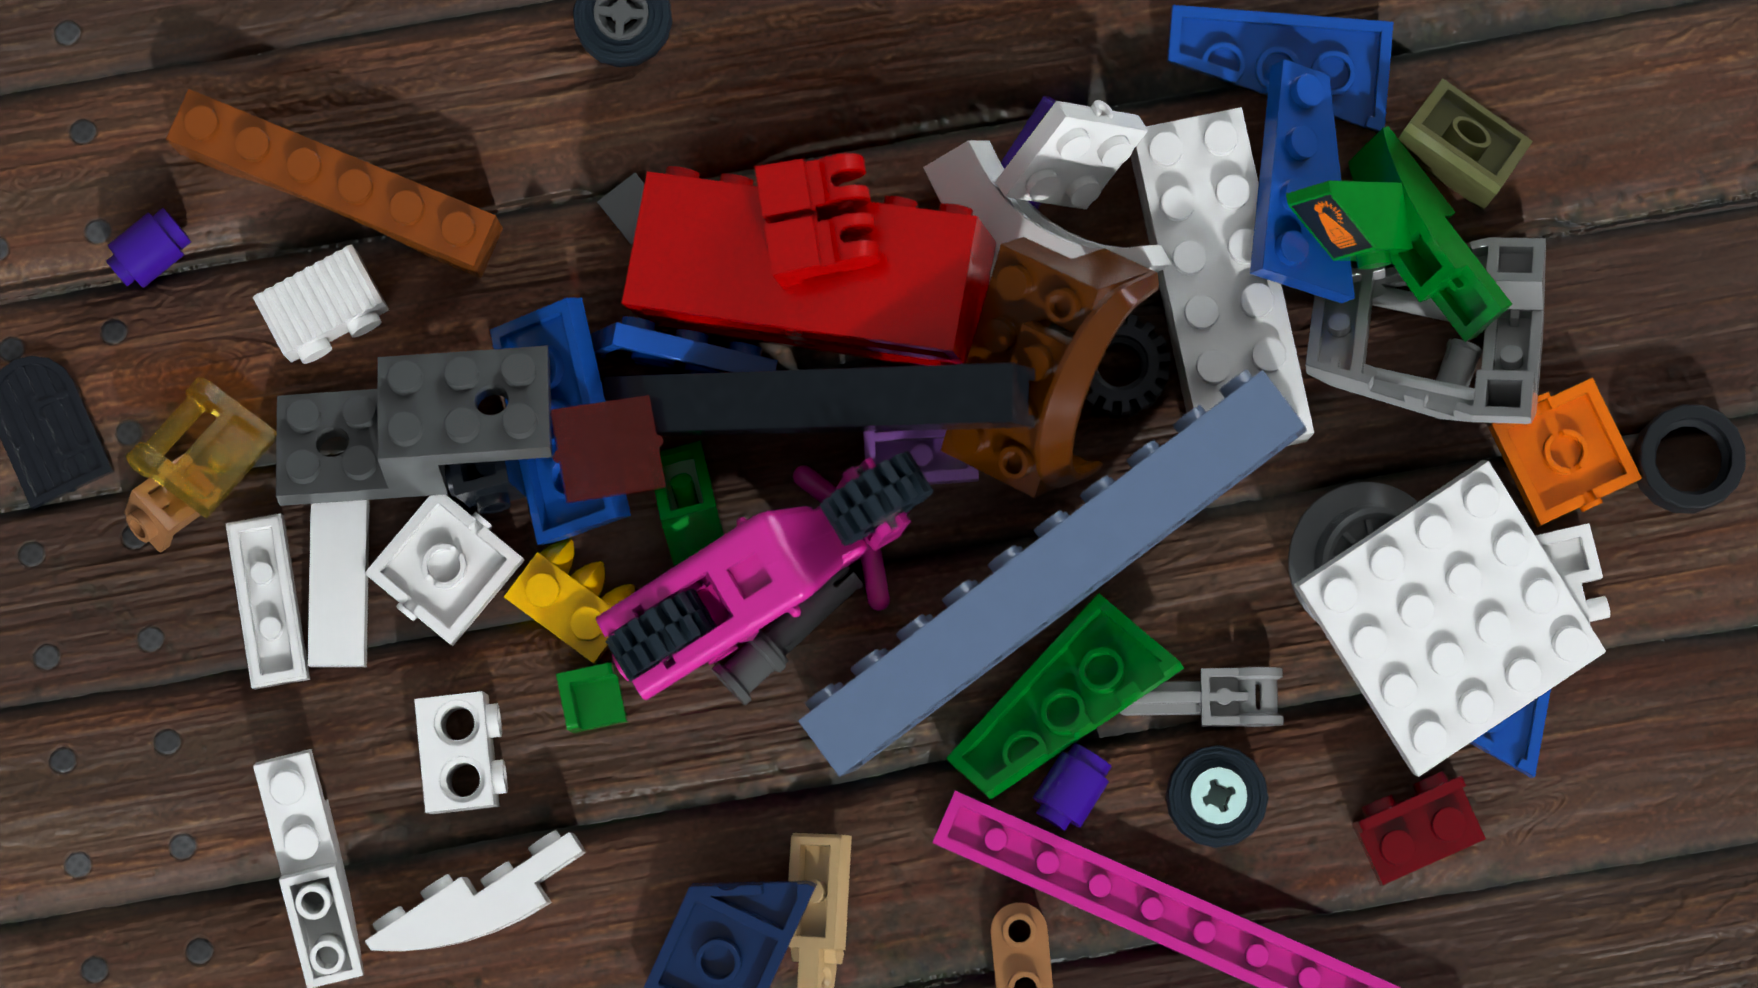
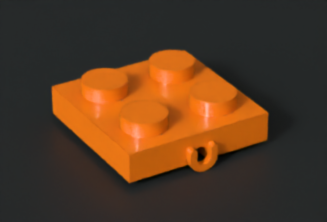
[1488,378,1642,527]

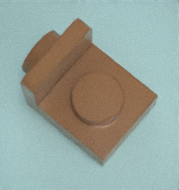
[125,454,220,553]

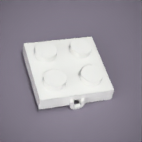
[996,100,1148,209]
[364,495,525,646]

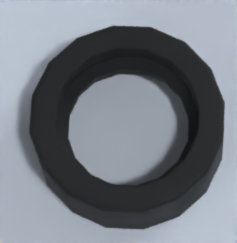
[1632,404,1746,514]

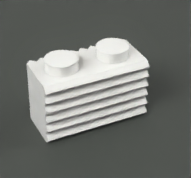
[253,244,389,364]

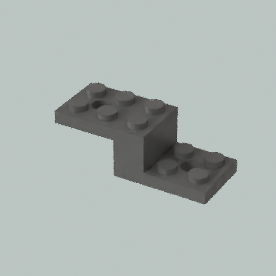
[276,346,552,506]

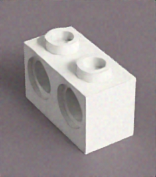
[414,691,508,814]

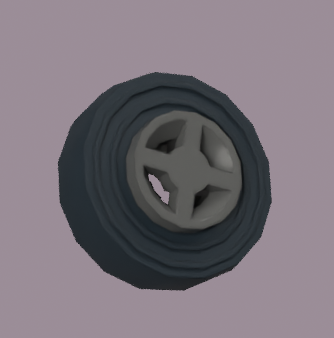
[573,0,672,68]

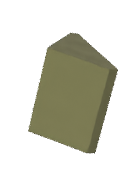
[1398,78,1533,211]

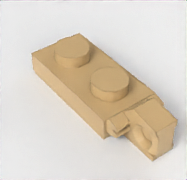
[788,833,852,988]

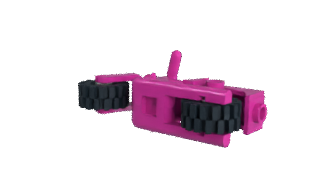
[596,451,933,700]

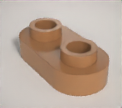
[990,903,1053,988]

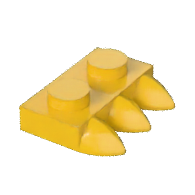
[504,539,635,665]

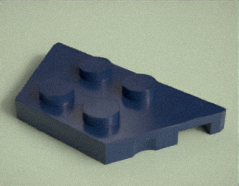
[644,881,817,988]

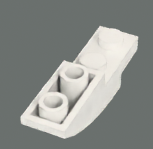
[253,749,364,988]
[365,830,587,951]

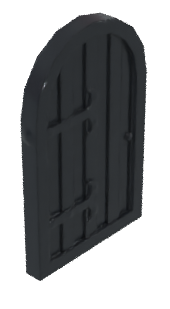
[0,355,115,509]

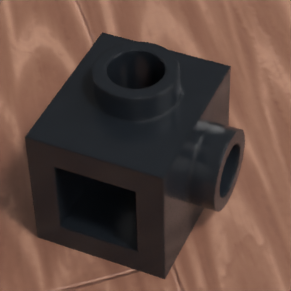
[445,460,526,514]

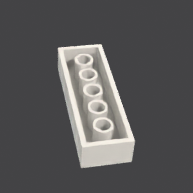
[1131,107,1314,446]

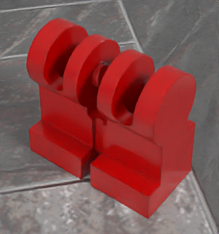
[755,153,881,288]

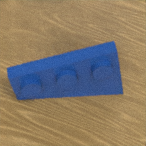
[590,316,778,374]

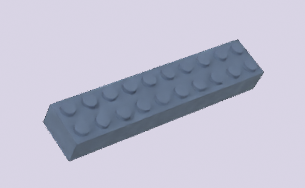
[798,369,1307,777]

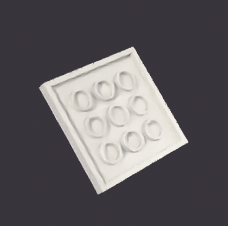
[1294,460,1606,777]

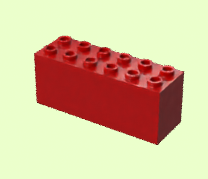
[622,166,996,366]

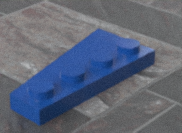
[1167,5,1394,132]
[1250,59,1355,304]

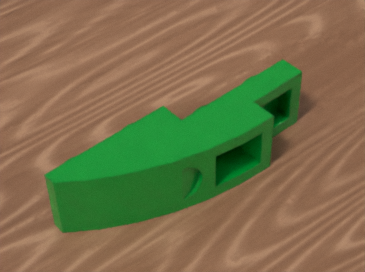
[1348,126,1513,342]

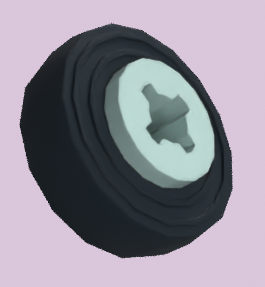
[1166,745,1269,848]

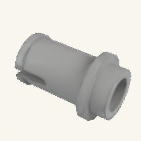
[1436,338,1483,387]

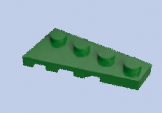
[946,593,1184,800]

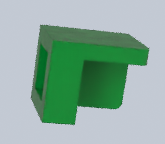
[556,662,628,733]

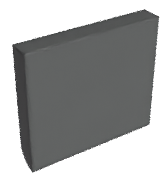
[597,173,644,245]

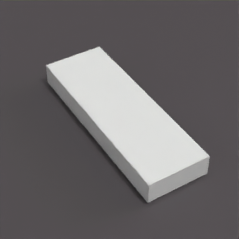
[308,500,370,667]
[225,513,310,690]

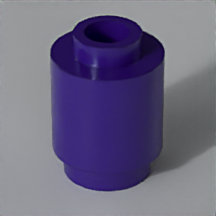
[106,208,192,288]
[1033,743,1112,831]

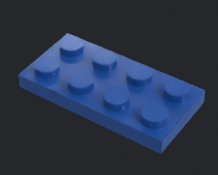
[490,298,631,545]

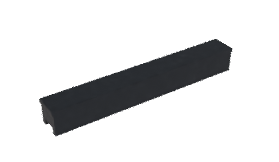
[604,363,1035,437]

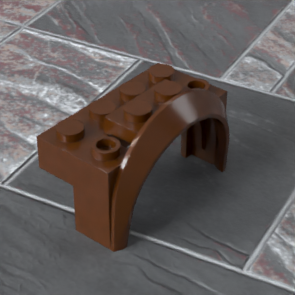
[940,237,1159,498]

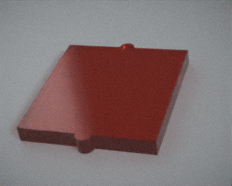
[550,395,666,503]

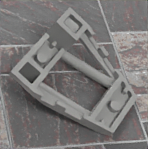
[1305,237,1546,424]

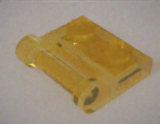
[126,377,277,519]

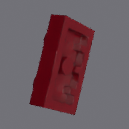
[1352,771,1486,886]

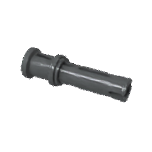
[711,566,864,706]

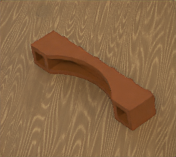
[166,89,503,278]

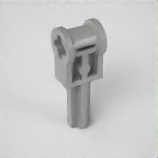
[1120,667,1284,727]

